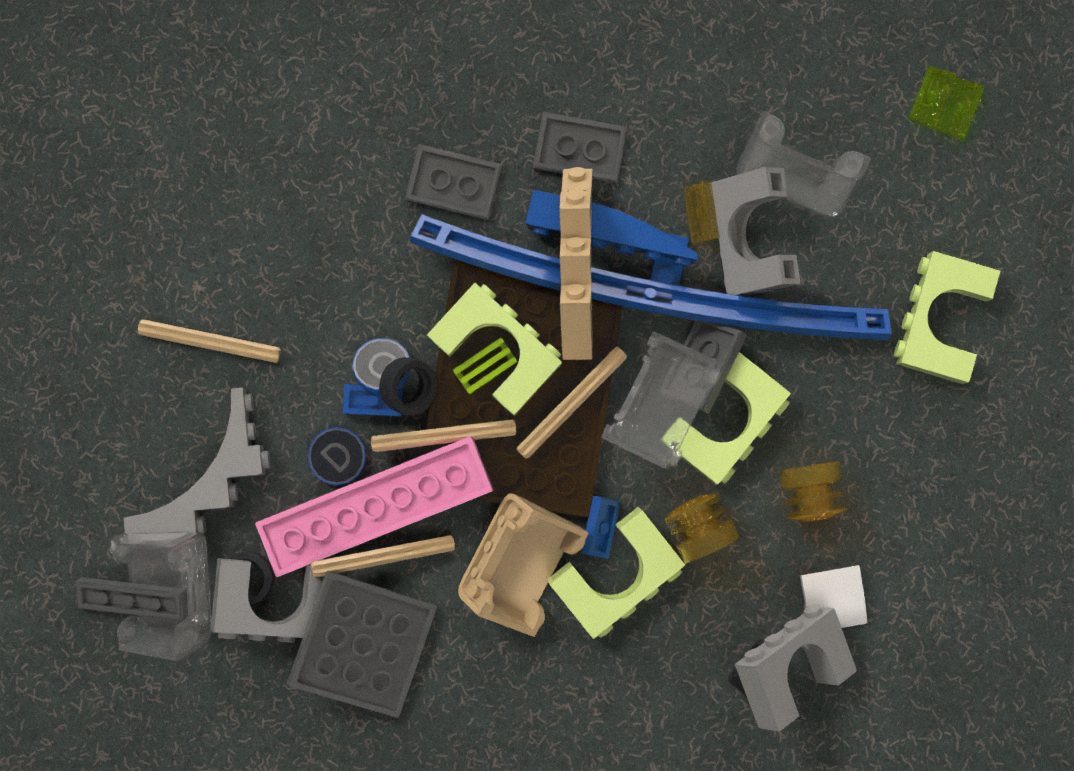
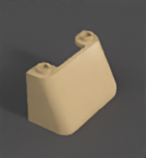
[458,493,589,637]

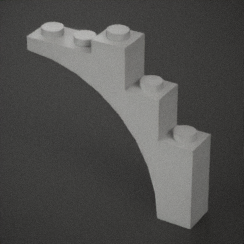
[124,388,270,547]

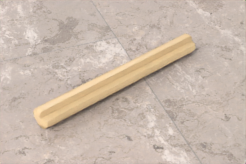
[138,319,281,363]
[517,347,627,459]
[371,420,516,452]
[311,535,455,577]

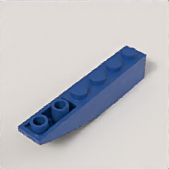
[525,190,699,267]

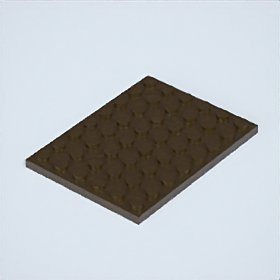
[422,260,623,517]

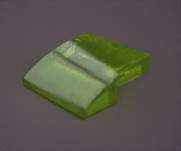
[909,65,985,142]

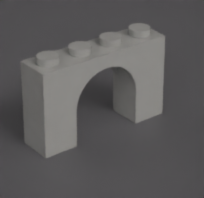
[711,167,800,296]
[211,558,339,643]
[735,605,857,732]

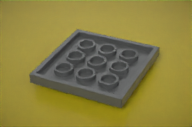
[287,570,437,718]

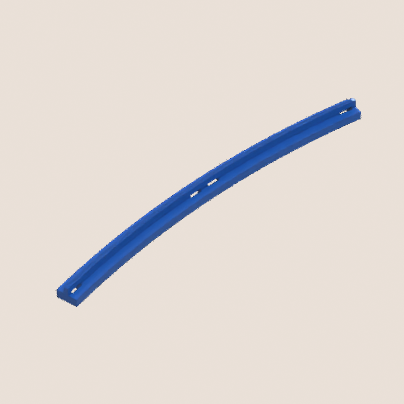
[410,214,892,340]

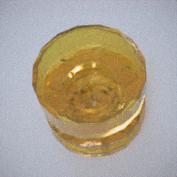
[779,461,849,522]
[663,492,740,564]

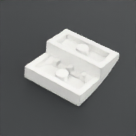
[800,565,867,628]

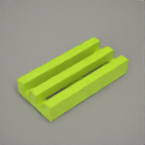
[453,338,518,395]

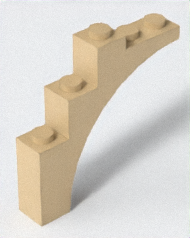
[560,167,593,360]

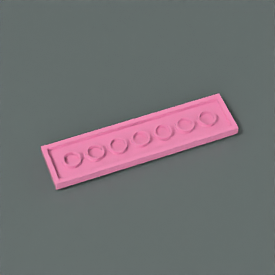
[255,436,494,577]

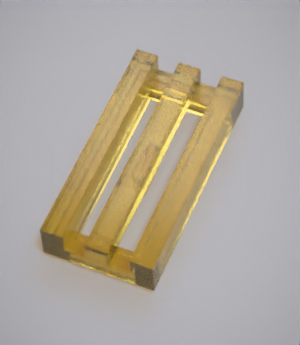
[683,181,720,244]

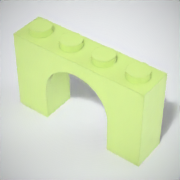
[894,251,1000,384]
[427,283,562,416]
[661,352,791,485]
[547,507,685,639]

